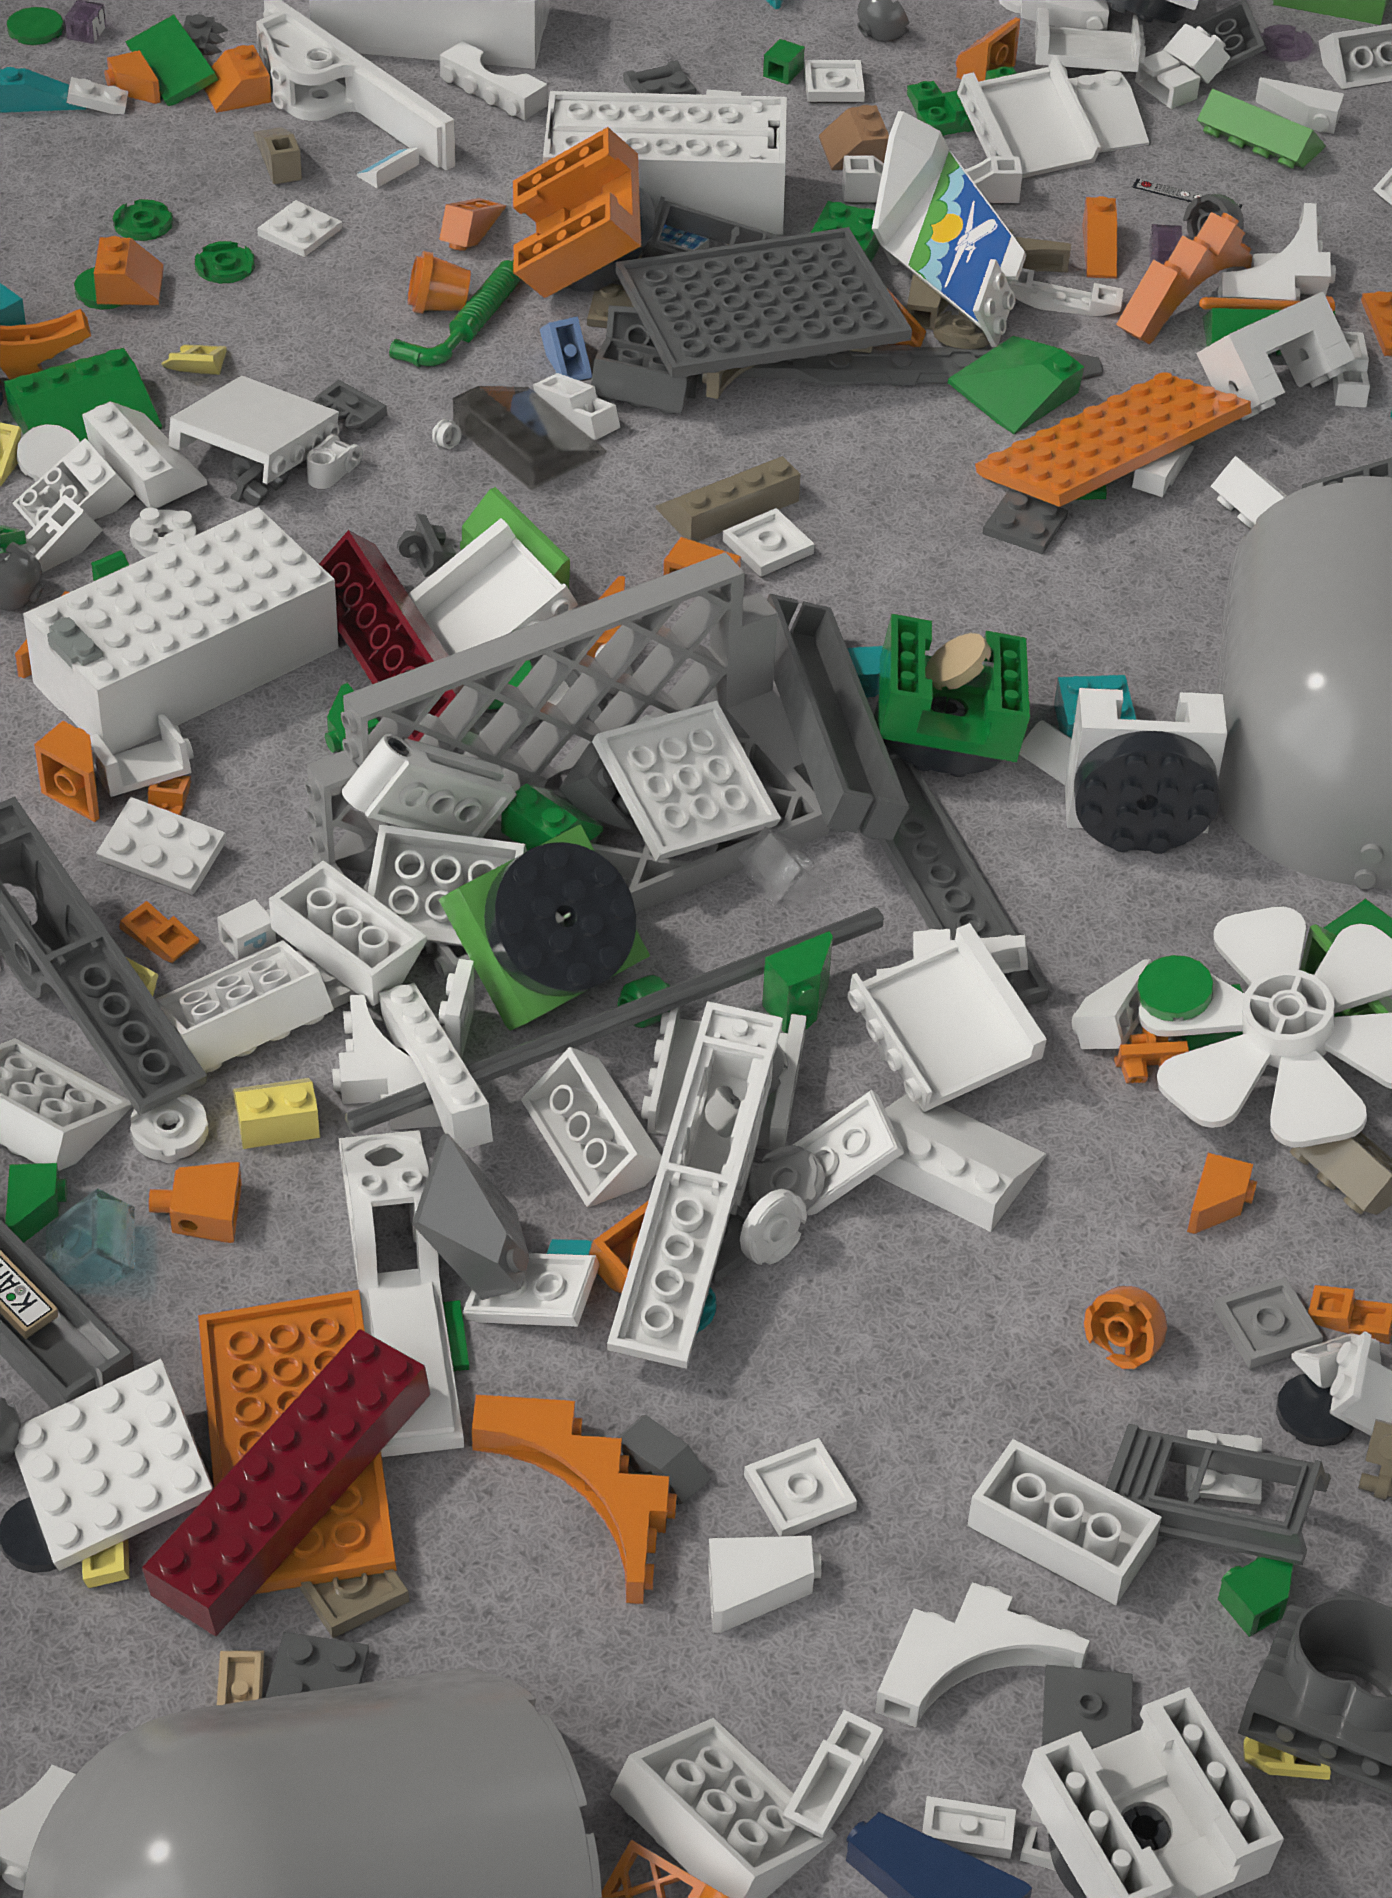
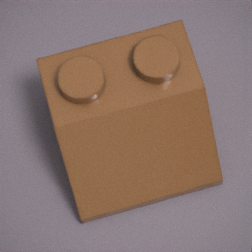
[819,105,889,170]

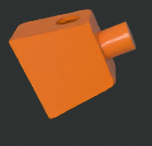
[149,1162,242,1243]

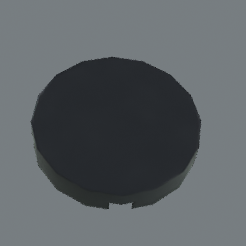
[1276,1374,1355,1447]
[0,1497,57,1573]

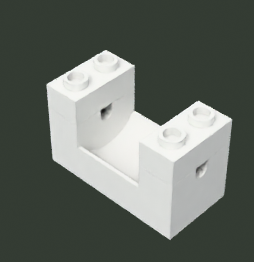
[1196,291,1355,421]

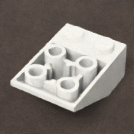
[13,438,135,528]

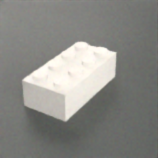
[967,1439,1162,1605]

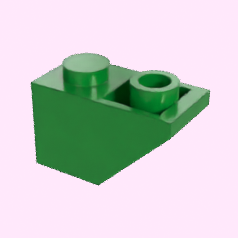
[1218,1556,1293,1637]

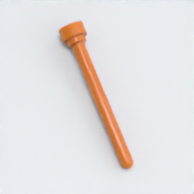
[1199,296,1335,311]

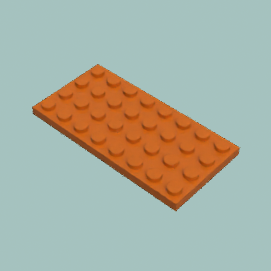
[975,372,1252,507]
[198,1290,397,1594]

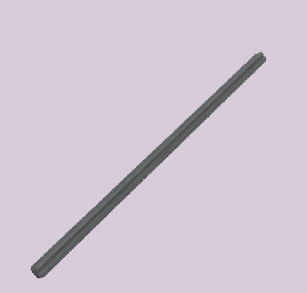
[345,907,884,1134]

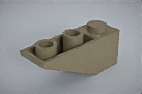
[253,127,302,184]

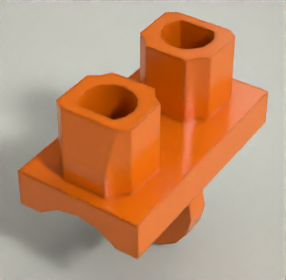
[1114,1027,1189,1083]

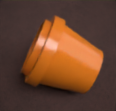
[407,251,471,314]

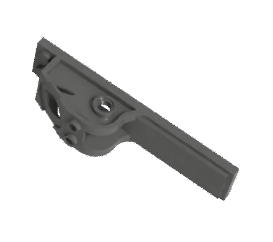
[0,796,207,1116]

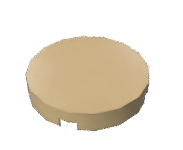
[925,633,991,690]

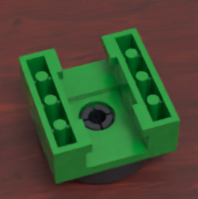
[874,613,1030,777]

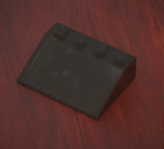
[453,386,607,490]

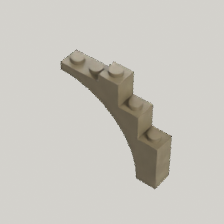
[906,229,1071,330]

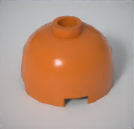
[1084,1286,1167,1369]

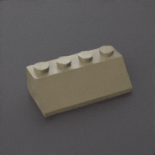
[655,456,801,542]

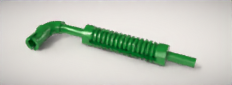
[389,259,522,367]

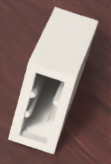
[708,1536,821,1633]

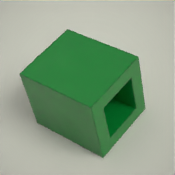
[763,39,805,85]

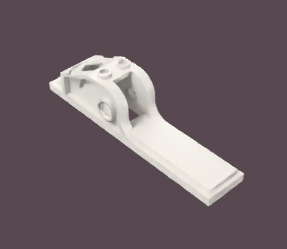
[256,0,455,171]
[607,1001,783,1369]
[339,1130,464,1457]

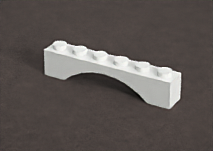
[842,156,1023,203]
[379,983,493,1150]

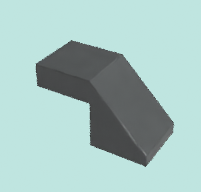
[616,1415,711,1505]

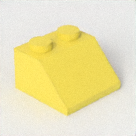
[233,1078,320,1149]

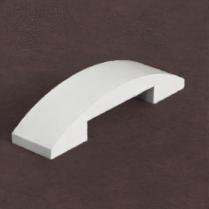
[1007,268,1124,316]

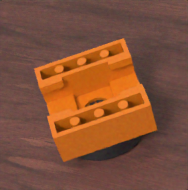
[513,127,655,298]

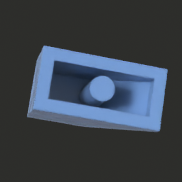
[540,316,592,381]

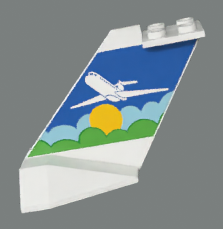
[872,111,1026,347]

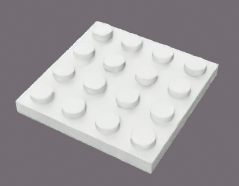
[592,701,781,862]
[14,1359,214,1571]

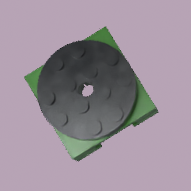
[438,824,650,1031]

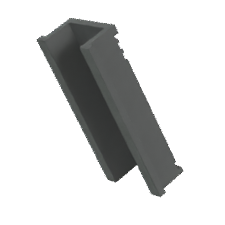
[642,196,783,258]
[1106,1424,1331,1565]

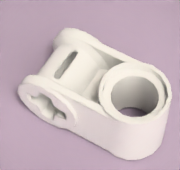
[307,434,363,489]

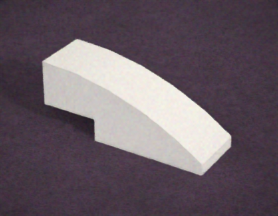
[1333,331,1370,407]
[533,373,620,440]
[1132,444,1194,497]
[782,1710,884,1838]

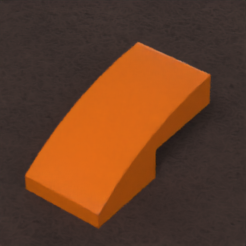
[148,775,191,816]
[119,901,199,963]
[1308,1285,1392,1345]

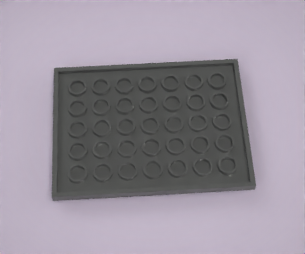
[616,227,912,378]

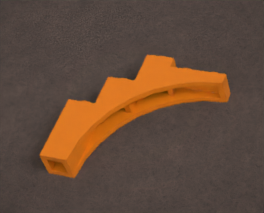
[1116,212,1253,344]
[0,308,91,380]
[472,1394,677,1604]

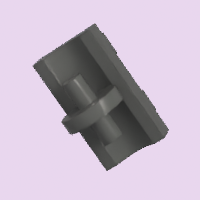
[230,454,289,507]
[397,514,456,577]

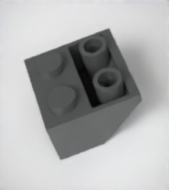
[559,742,635,830]

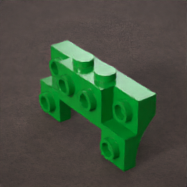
[907,66,1017,136]

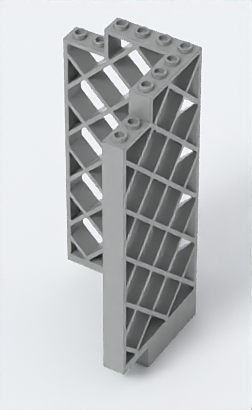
[304,552,829,980]

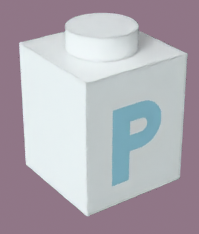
[217,899,277,961]

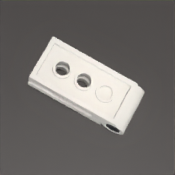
[342,733,517,838]

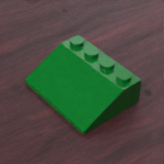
[4,347,162,442]

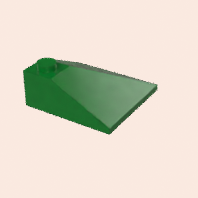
[947,335,1084,434]

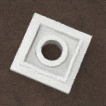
[1185,1430,1262,1504]

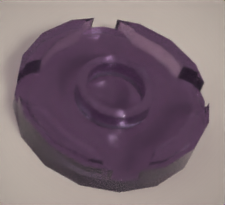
[1261,24,1313,62]

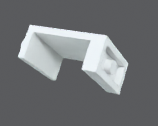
[90,714,194,797]
[1330,1331,1392,1436]

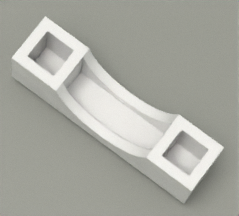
[440,41,547,121]

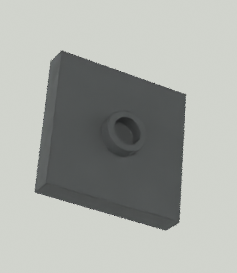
[1041,1664,1133,1749]

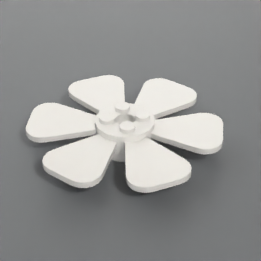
[1139,906,1392,1148]

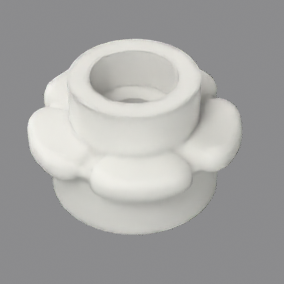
[432,419,462,449]

